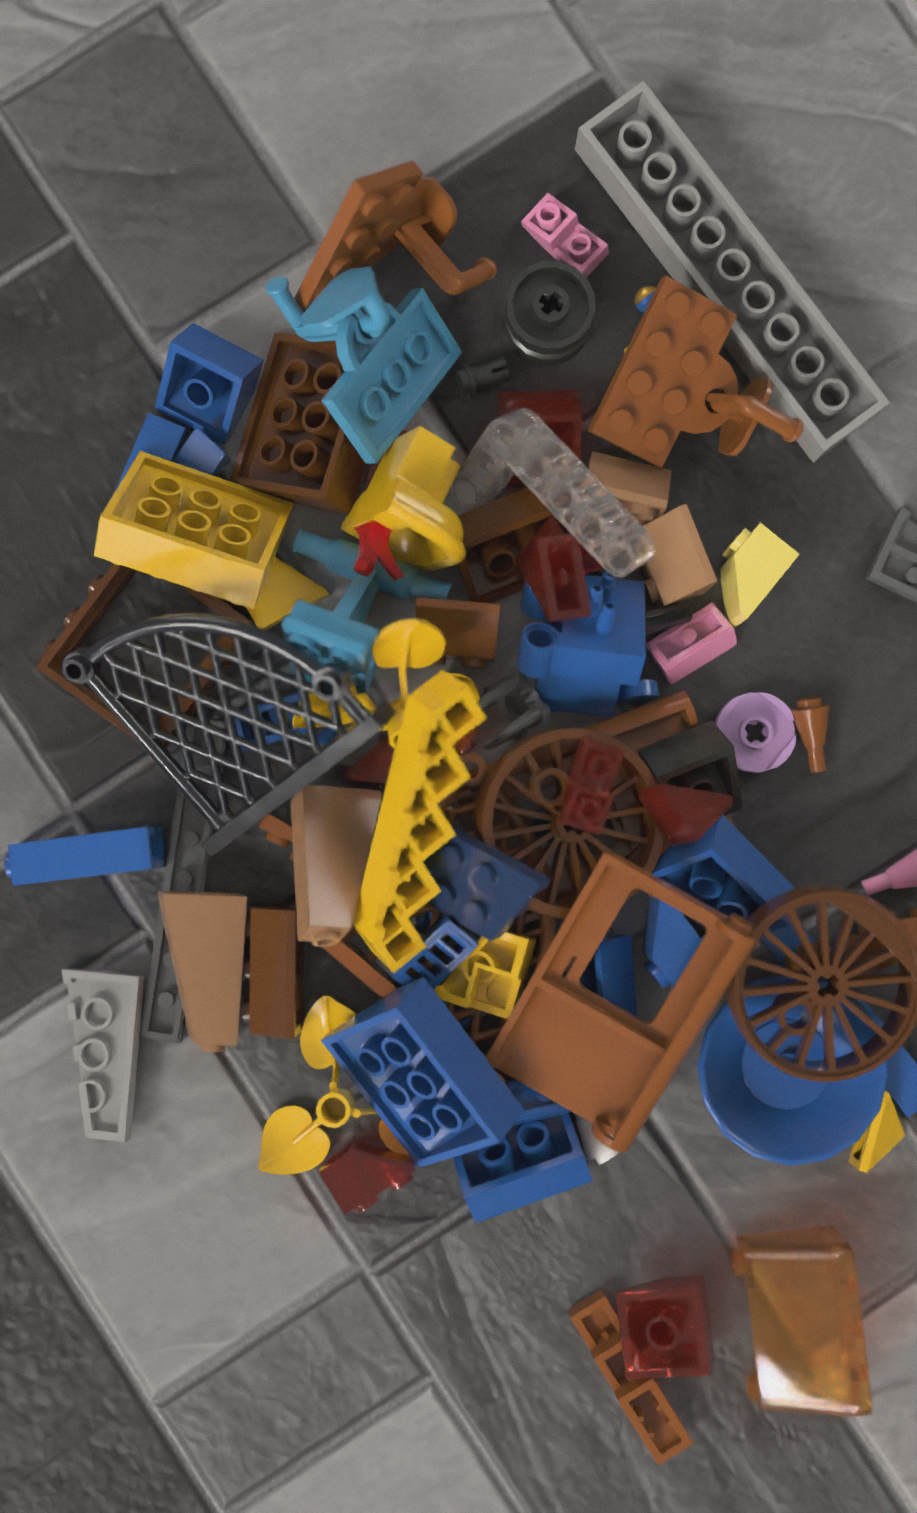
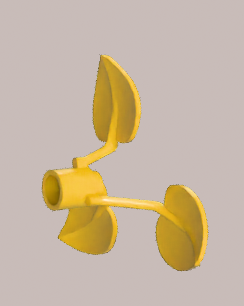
[292,619,480,748]
[258,995,409,1175]

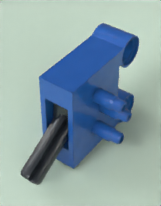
[516,565,693,686]

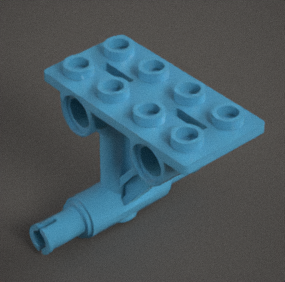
[282,528,452,695]

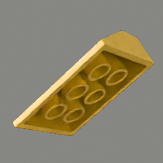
[94,451,294,609]

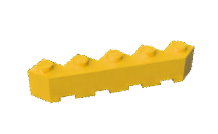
[353,670,486,974]

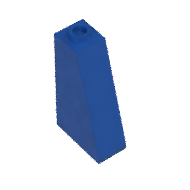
[4,827,167,886]

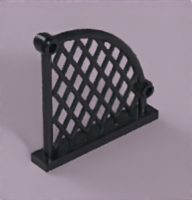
[62,614,396,857]

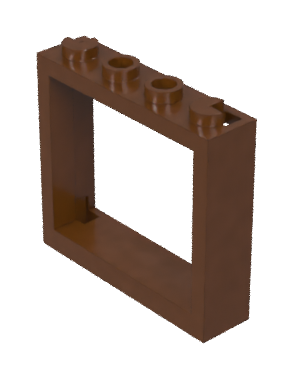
[36,563,255,749]

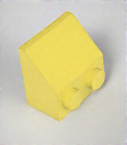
[720,523,799,628]

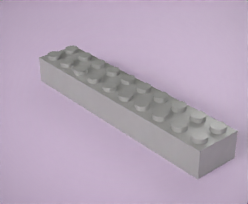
[575,80,890,463]

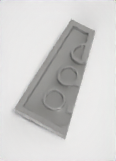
[62,968,145,1142]

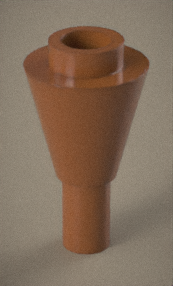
[790,697,830,773]

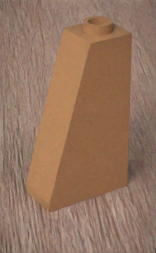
[290,785,382,947]
[158,890,247,1052]

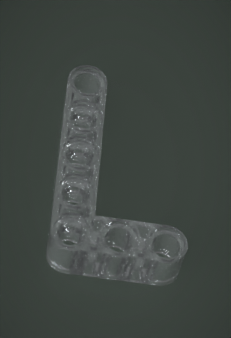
[449,408,655,577]

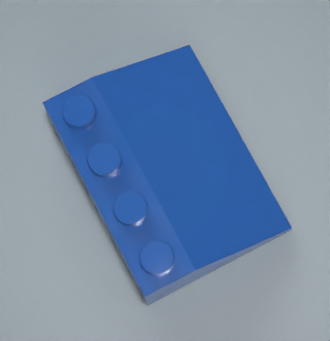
[321,977,524,1168]

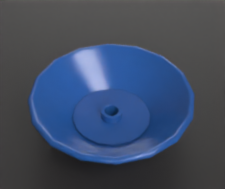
[697,975,888,1166]

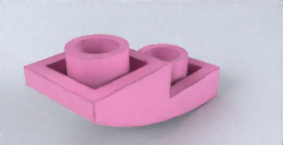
[521,193,609,278]

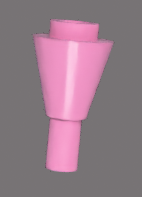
[861,849,917,896]

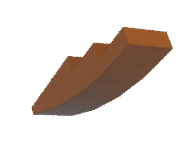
[567,1289,694,1466]

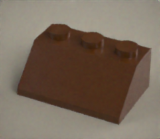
[456,478,583,603]
[242,906,304,1039]

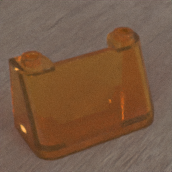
[731,1226,872,1417]

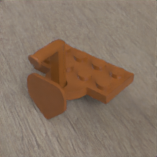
[294,160,497,312]
[587,276,804,468]

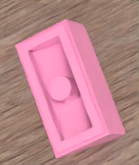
[646,602,737,684]

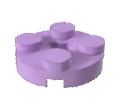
[715,692,796,773]

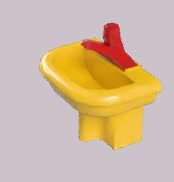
[341,426,466,580]

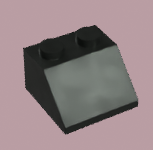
[638,720,743,838]

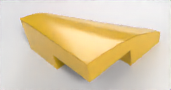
[246,557,330,630]
[434,931,537,1019]

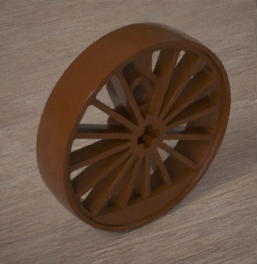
[473,727,665,919]
[725,885,917,1082]

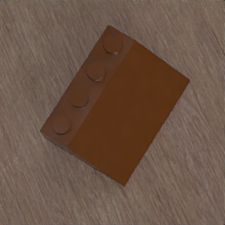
[229,332,366,515]

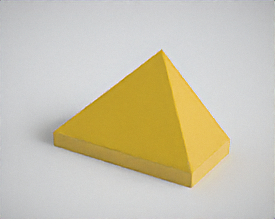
[848,1090,906,1173]

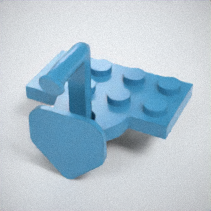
[265,267,463,463]

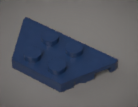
[422,824,550,941]

